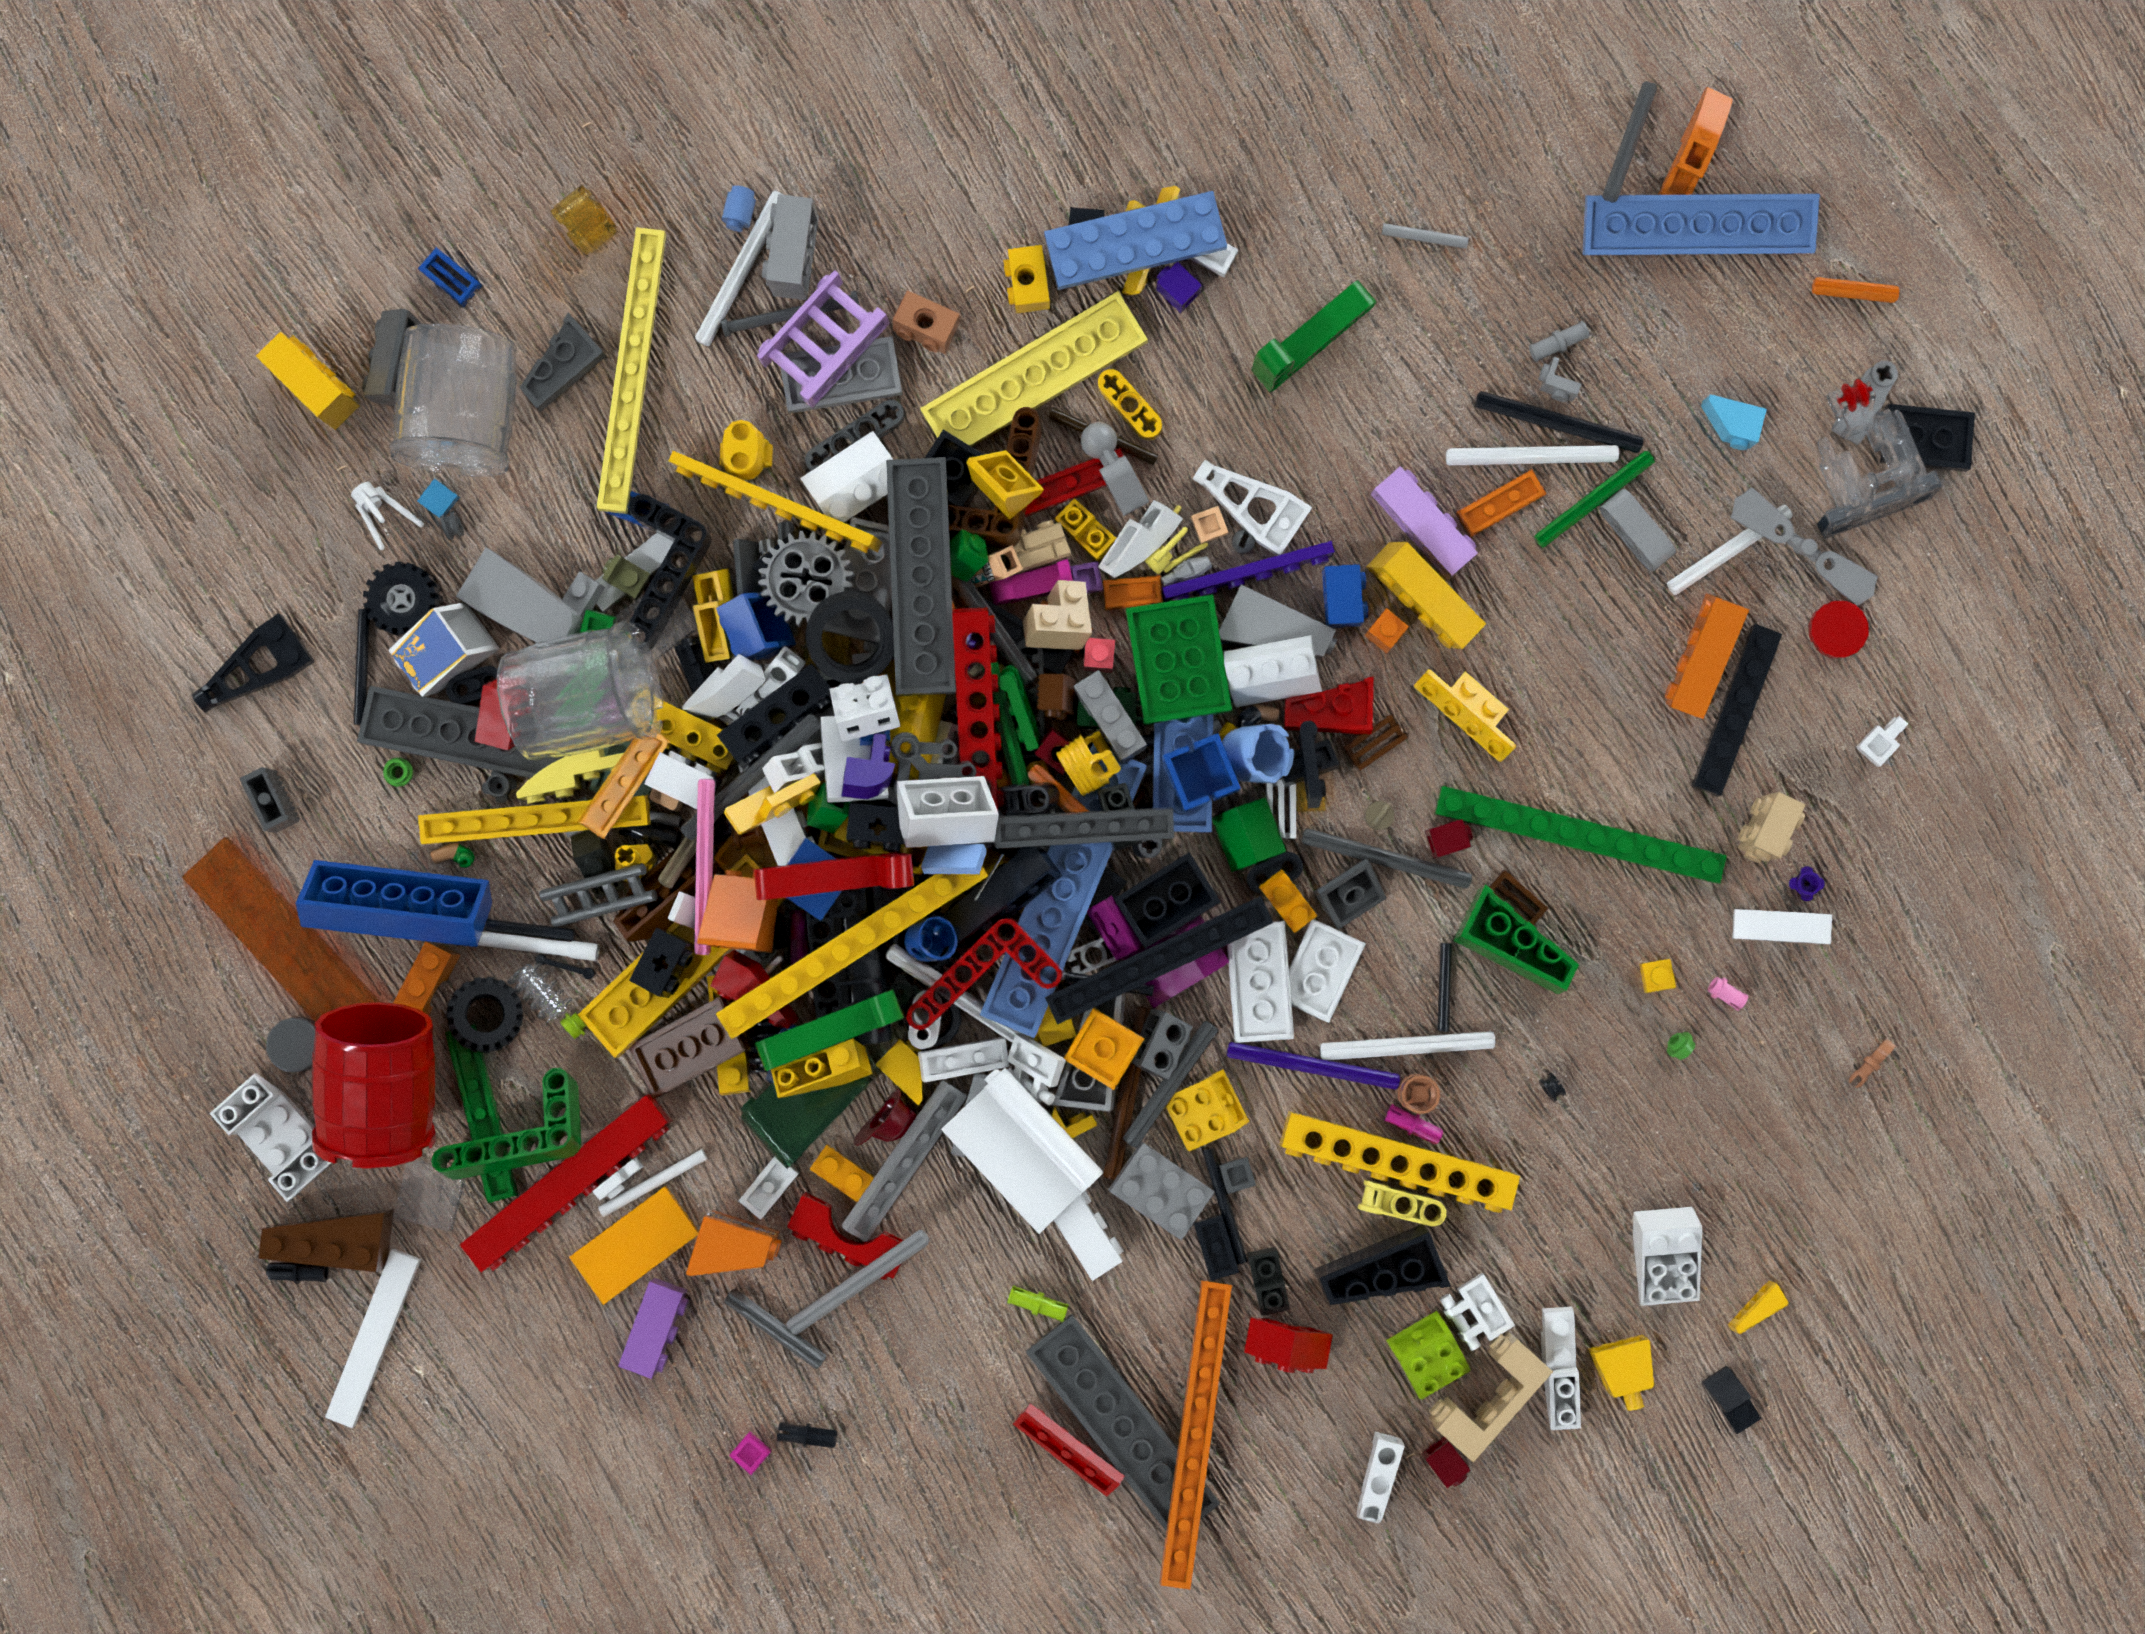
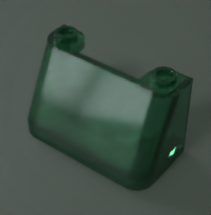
[740,1044,874,1169]

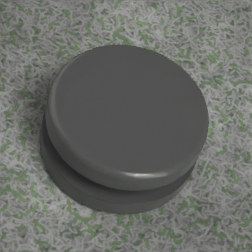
[266,1017,315,1072]

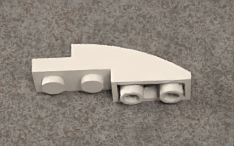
[1541,1306,1581,1430]

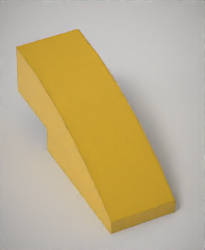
[692,568,733,663]

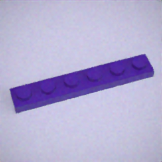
[1162,541,1335,602]

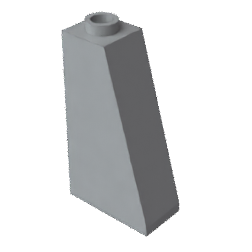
[1219,585,1337,660]

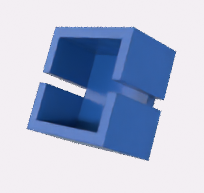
[716,592,797,661]
[1162,733,1241,813]

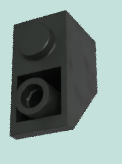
[570,830,624,899]

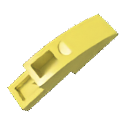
[516,746,624,804]

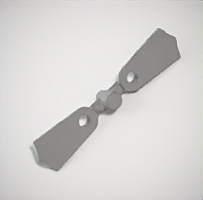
[1730,488,1878,606]

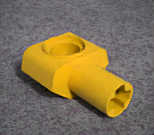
[615,844,657,884]

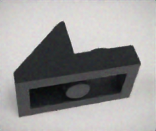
[1702,1366,1762,1434]

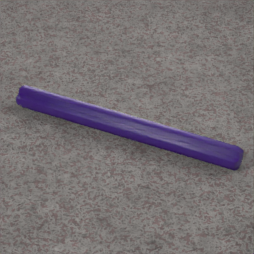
[1227,1042,1400,1090]

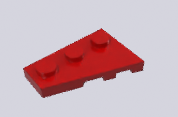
[1284,676,1374,735]

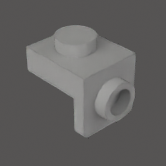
[1538,357,1582,402]

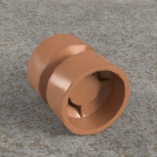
[1396,1073,1440,1114]

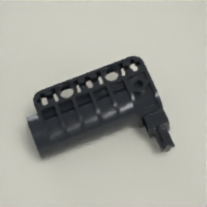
[806,886,912,1045]

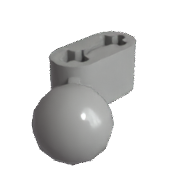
[1081,422,1149,516]

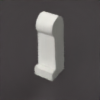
[736,646,806,715]
[1357,1431,1405,1524]

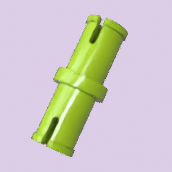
[1007,1285,1069,1322]

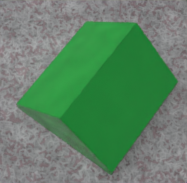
[1212,797,1287,872]

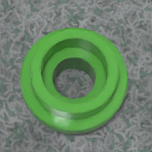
[383,758,413,787]
[1667,1032,1695,1060]

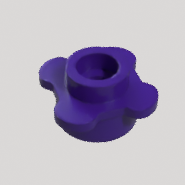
[1789,866,1825,901]

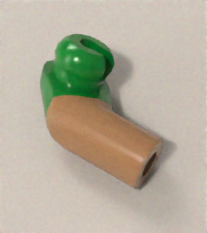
[430,842,475,868]

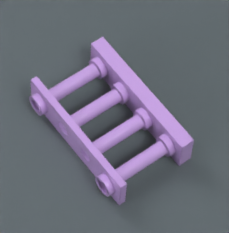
[757,270,890,409]

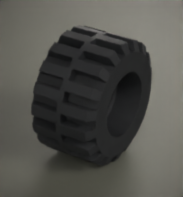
[447,977,523,1053]

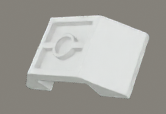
[209,1073,332,1202]

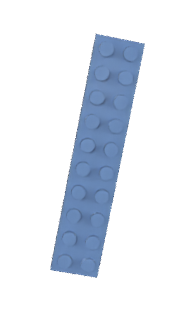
[980,744,1147,1038]

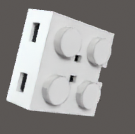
[829,674,901,742]

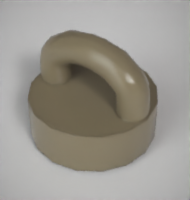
[1364,801,1394,830]

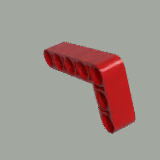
[753,852,914,900]
[907,918,1063,1030]

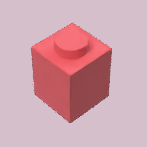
[1084,638,1115,673]

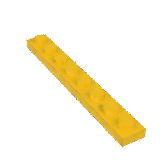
[668,451,883,553]
[418,795,651,844]

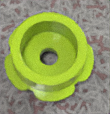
[560,1012,586,1039]

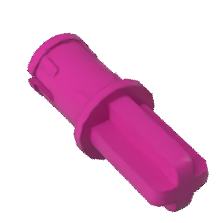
[1384,1104,1443,1145]

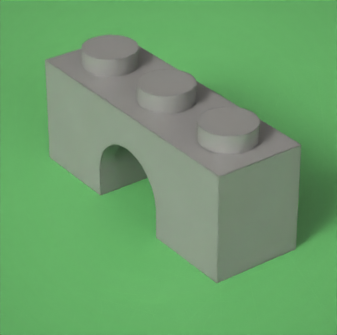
[1074,670,1147,765]

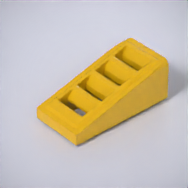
[1728,1280,1789,1334]

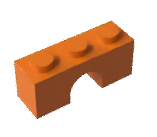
[393,941,460,1015]

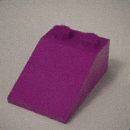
[1123,915,1229,1008]

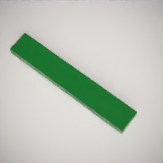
[445,1024,519,1203]

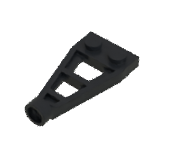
[191,613,315,713]

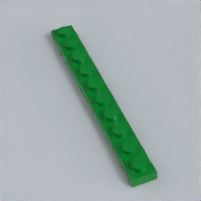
[1434,786,1727,884]

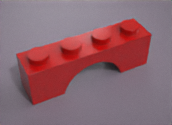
[787,1192,904,1280]

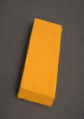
[577,724,670,839]

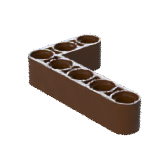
[948,407,1042,548]

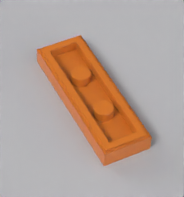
[1456,469,1546,538]

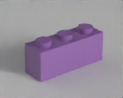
[618,1278,689,1379]

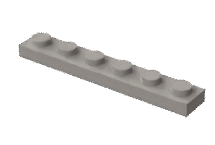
[841,1080,968,1242]

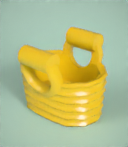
[719,420,773,481]
[1056,732,1121,797]

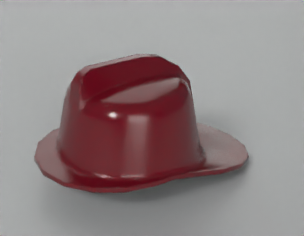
[853,1089,916,1146]

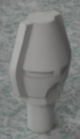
[1161,556,1212,587]

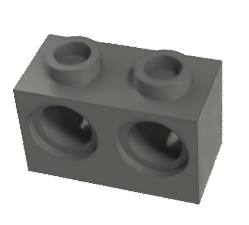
[1131,1008,1193,1080]

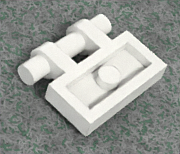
[1007,1033,1066,1105]
[1440,1273,1515,1351]

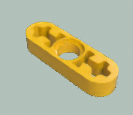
[1098,369,1162,441]

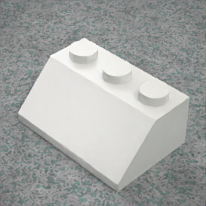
[800,431,893,523]
[1224,635,1322,707]
[896,776,999,848]

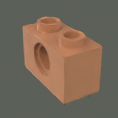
[892,290,960,354]

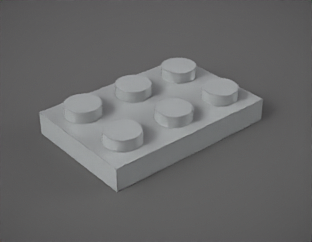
[1108,1141,1215,1241]

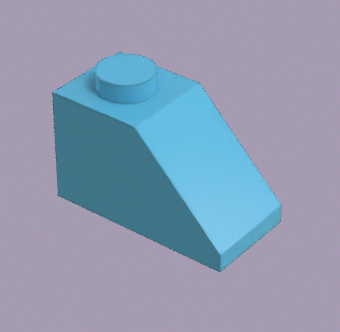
[1701,394,1767,450]

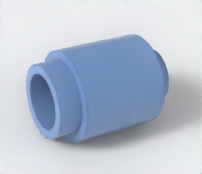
[721,186,756,232]

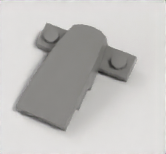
[456,547,606,686]

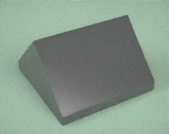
[1313,859,1387,929]

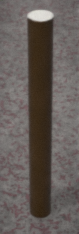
[1049,408,1158,465]

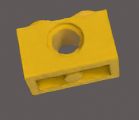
[1003,245,1050,314]

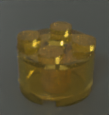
[550,184,619,255]

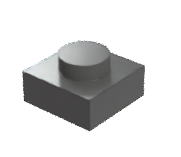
[1219,1156,1256,1194]

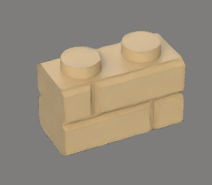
[1014,520,1071,575]

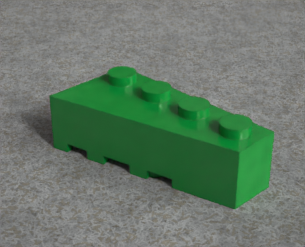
[1453,884,1579,995]

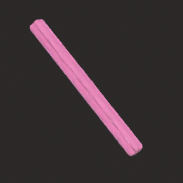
[694,779,715,955]

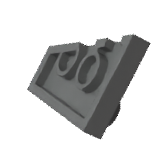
[520,312,606,412]

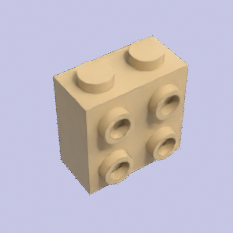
[1738,792,1806,863]

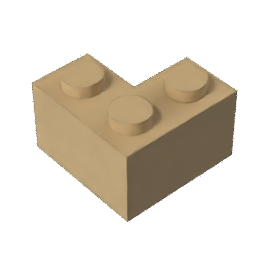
[1023,580,1092,650]

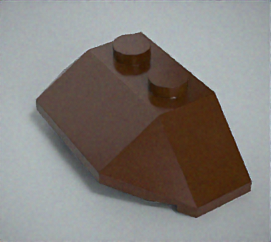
[613,850,719,942]

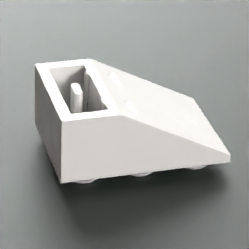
[1633,1207,1702,1306]

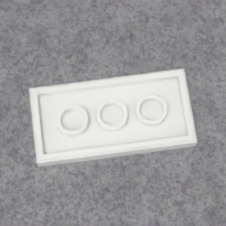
[1227,921,1294,1043]

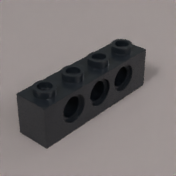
[717,663,832,769]

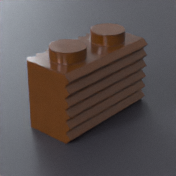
[1036,674,1079,721]

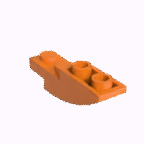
[1658,87,1733,195]

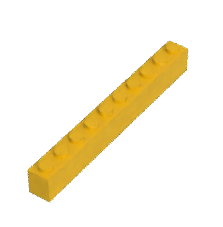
[716,866,988,1039]

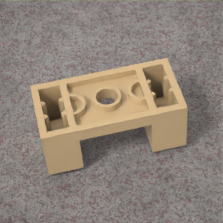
[1428,1331,1553,1462]

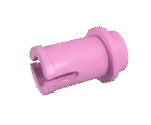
[1708,977,1748,1011]

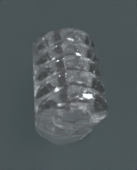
[507,962,573,1027]

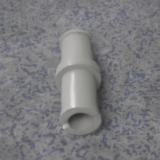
[1529,321,1590,362]

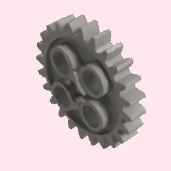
[758,531,855,627]

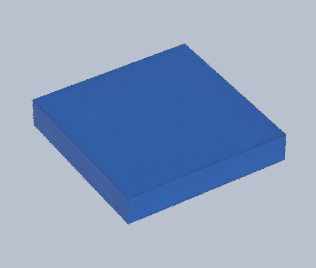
[786,838,842,921]

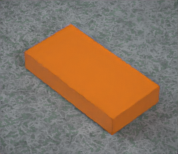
[1103,575,1163,611]

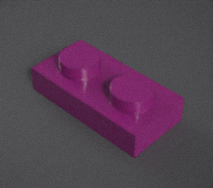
[1087,895,1143,961]

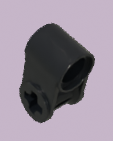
[999,782,1060,816]

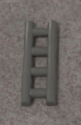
[539,863,658,927]

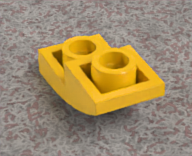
[1054,498,1116,563]

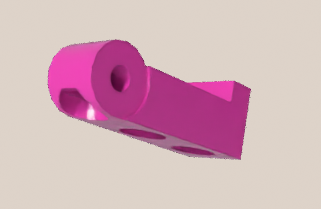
[989,559,1073,605]

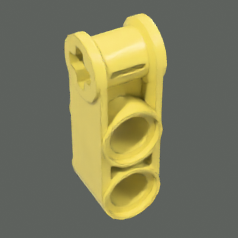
[1357,1179,1446,1227]

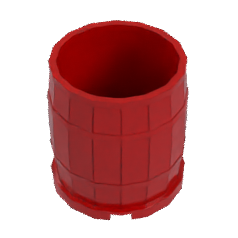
[311,1002,436,1169]

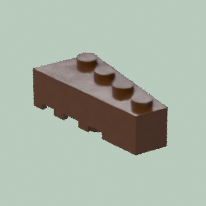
[258,1209,394,1272]

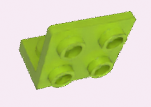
[1386,1311,1471,1400]

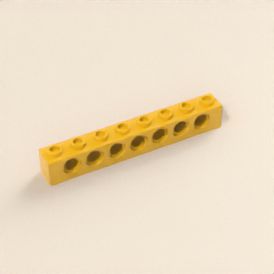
[1279,1111,1520,1213]

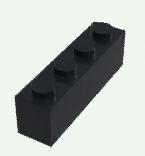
[942,846,1062,948]

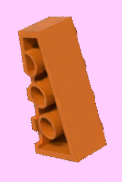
[1664,593,1750,719]

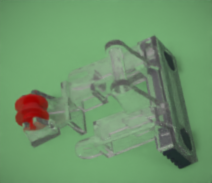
[1817,379,1942,539]

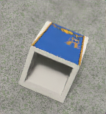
[389,602,500,697]

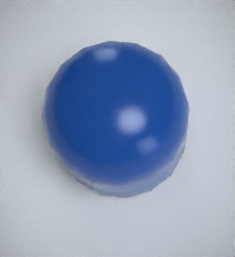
[904,916,958,962]

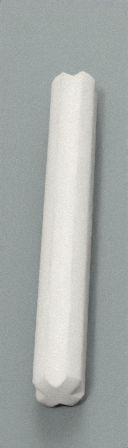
[1667,505,1793,595]

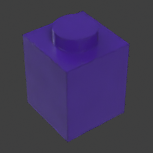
[1156,261,1202,314]

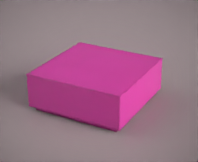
[729,1431,772,1475]

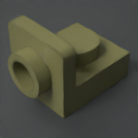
[602,554,652,600]

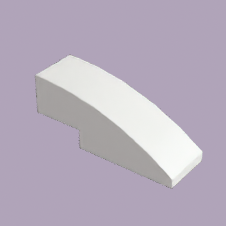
[1098,500,1183,578]
[682,654,766,722]
[762,743,825,793]
[1732,909,1832,944]

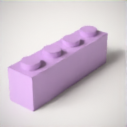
[1371,466,1478,581]

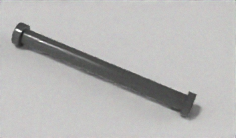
[721,291,860,337]

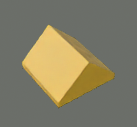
[967,450,1044,519]

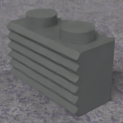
[239,767,300,833]

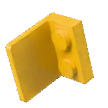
[1166,1069,1249,1151]

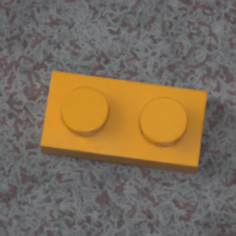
[1259,869,1318,933]
[810,1144,875,1202]

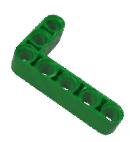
[1251,280,1377,393]
[755,989,904,1071]
[431,1068,581,1180]

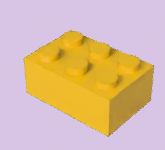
[256,331,360,430]

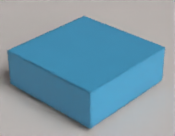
[417,478,460,518]

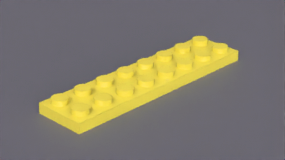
[920,291,1148,447]

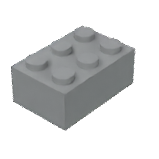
[762,194,819,301]

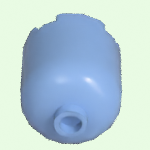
[1222,724,1294,783]

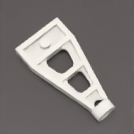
[1193,460,1312,556]

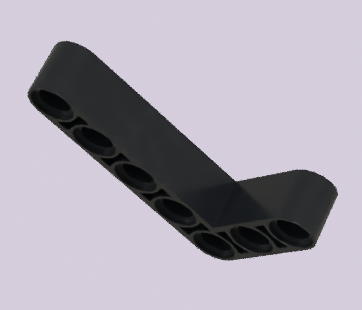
[623,494,711,654]

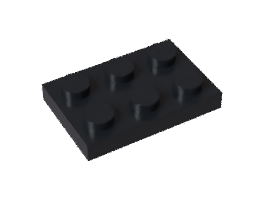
[1880,404,1975,472]

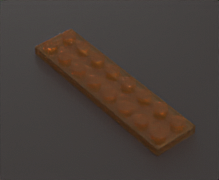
[182,837,381,1022]

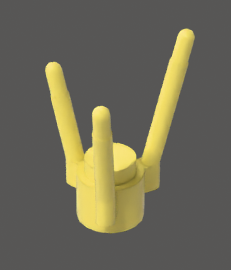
[1144,505,1208,575]

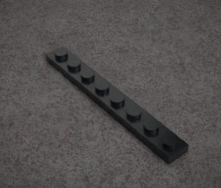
[1045,896,1273,1025]

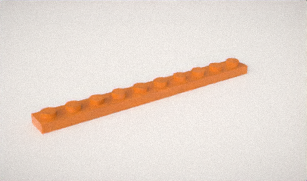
[1159,1280,1232,1590]

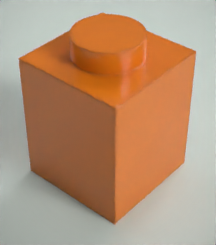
[1364,608,1409,654]

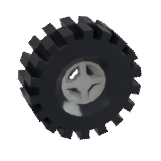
[363,561,443,637]

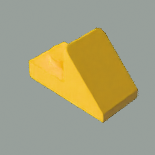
[1051,1106,1097,1138]

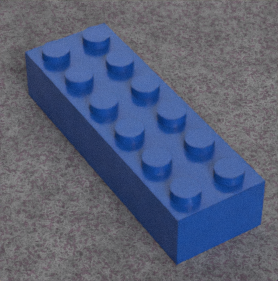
[295,860,492,947]

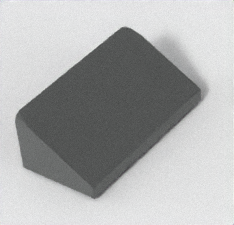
[733,539,762,596]

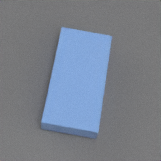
[921,844,987,874]

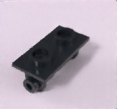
[674,637,715,694]

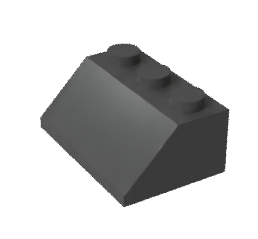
[362,309,424,409]

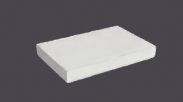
[820,716,888,803]
[1289,919,1366,1023]

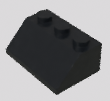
[1114,852,1221,949]

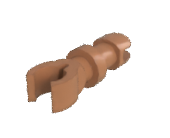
[1849,1039,1896,1088]

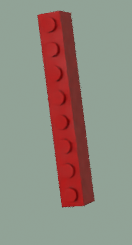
[459,1093,673,1273]

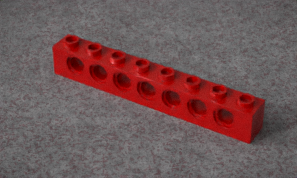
[952,607,1004,817]

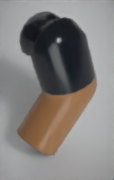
[1238,704,1280,728]

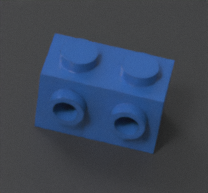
[1322,564,1368,628]

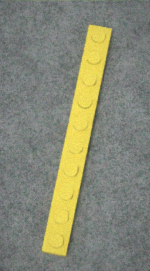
[597,227,666,514]

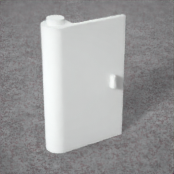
[941,1068,1104,1234]

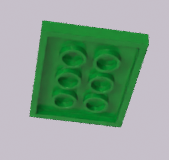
[1126,595,1232,725]

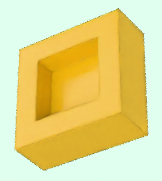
[1639,959,1676,993]

